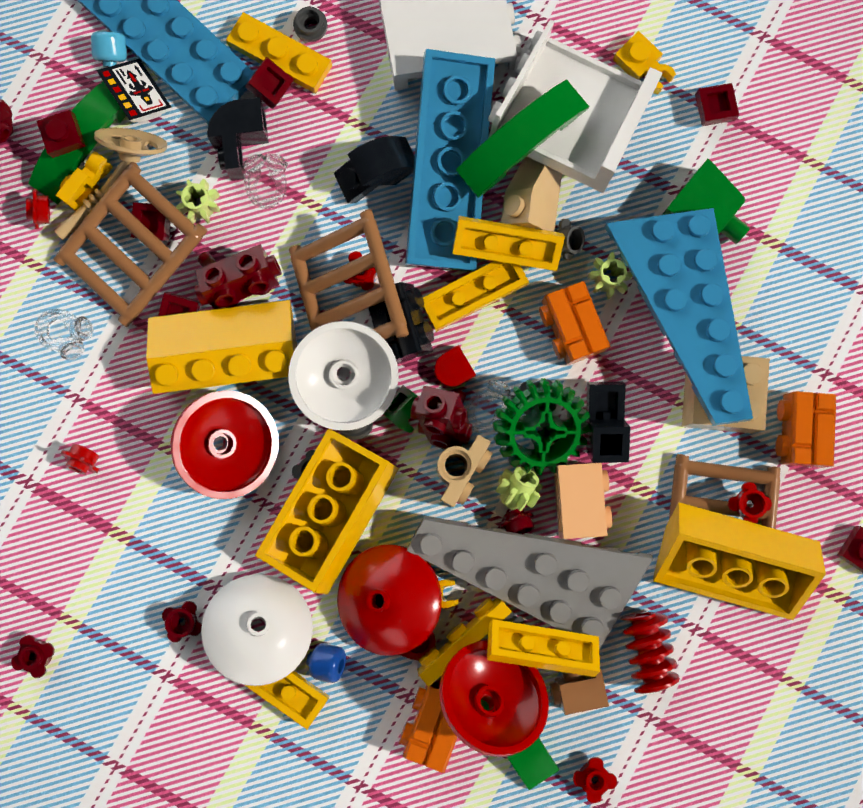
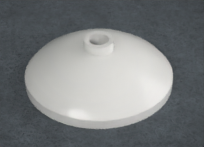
[288,321,399,431]
[201,574,313,686]

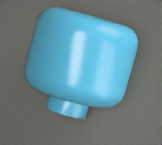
[91,31,127,67]

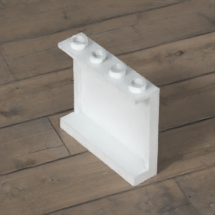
[378,0,521,90]
[488,19,663,193]

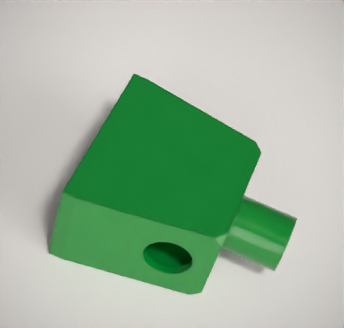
[662,158,750,244]

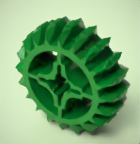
[493,378,591,476]

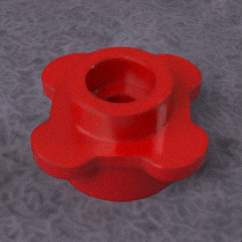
[26,189,50,229]
[343,251,376,291]
[60,444,99,475]
[728,482,772,524]
[573,757,617,803]

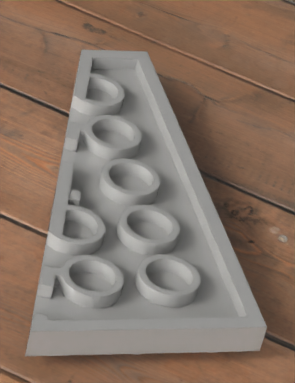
[407,516,653,650]

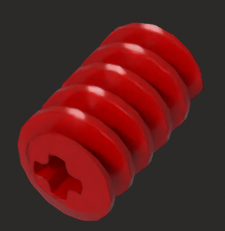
[620,612,680,694]

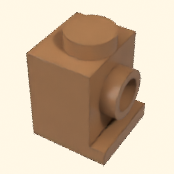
[549,668,609,715]

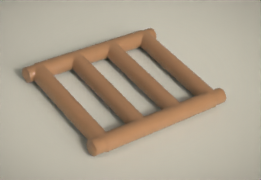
[53,162,207,327]
[289,209,409,339]
[669,454,781,529]

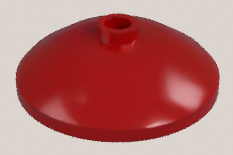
[171,390,279,499]
[337,545,442,656]
[439,641,549,757]

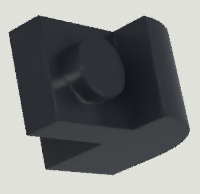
[207,97,269,181]
[334,136,415,203]
[584,381,630,463]

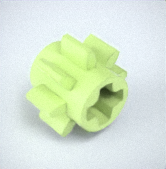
[176,179,220,224]
[587,252,633,299]
[496,466,543,511]

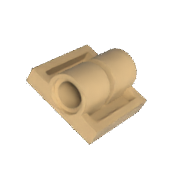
[437,434,493,507]

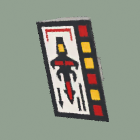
[96,59,172,123]

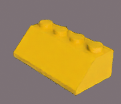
[146,299,297,394]
[255,428,399,594]
[653,502,826,620]

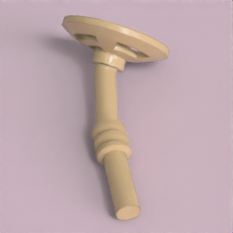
[53,128,167,241]

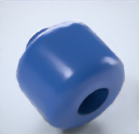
[306,643,346,683]

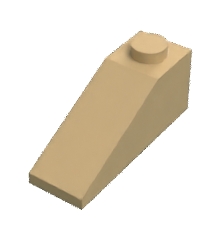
[501,156,562,232]

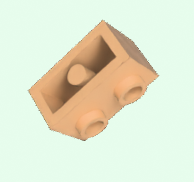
[554,463,612,539]

